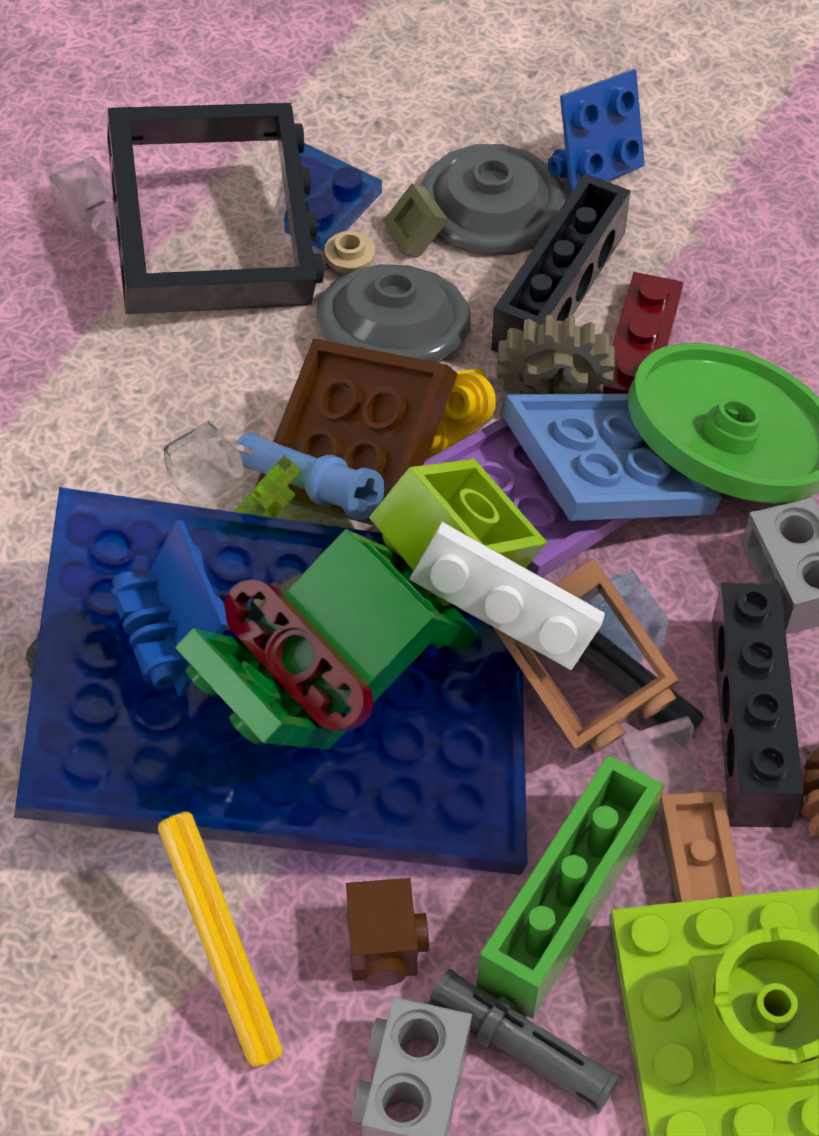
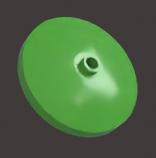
[628,343,819,503]

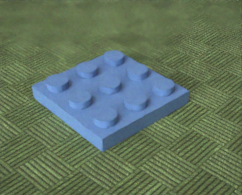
[500,394,722,521]

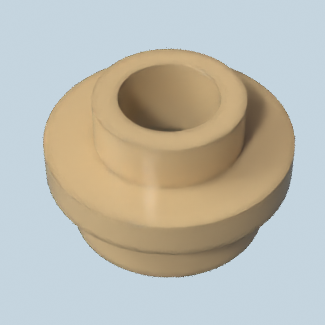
[324,231,375,276]

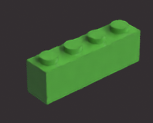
[477,755,664,1019]

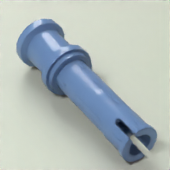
[234,432,385,520]

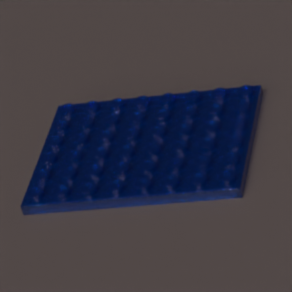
[14,487,528,875]

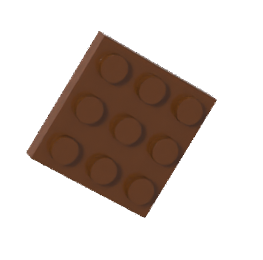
[254,338,458,526]

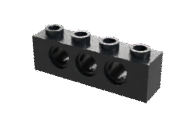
[491,173,631,353]
[712,583,804,828]

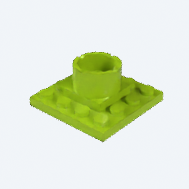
[609,888,819,1136]

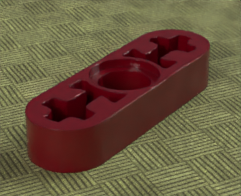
[224,580,373,731]

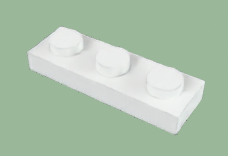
[409,522,605,670]

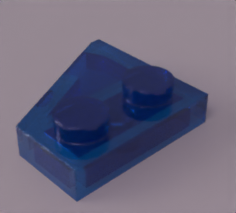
[284,143,382,252]

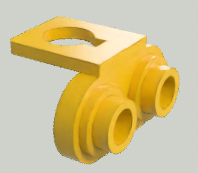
[425,368,496,461]

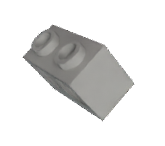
[742,498,819,635]
[351,997,472,1136]

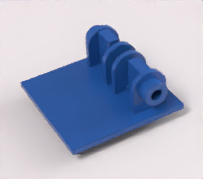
[548,69,645,193]
[110,520,228,696]

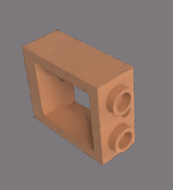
[493,558,682,753]

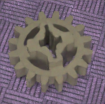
[497,315,615,394]

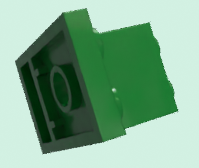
[175,529,480,749]

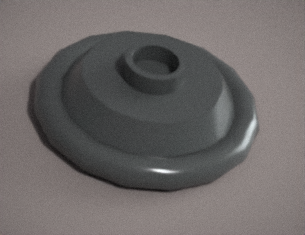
[420,144,565,255]
[316,264,471,362]

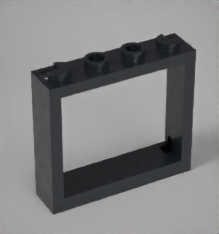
[107,103,324,314]

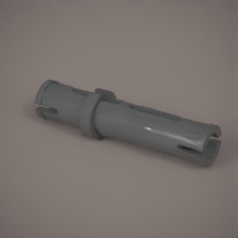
[428,969,621,1114]

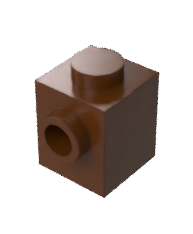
[346,878,429,986]

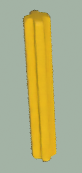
[158,812,283,1067]

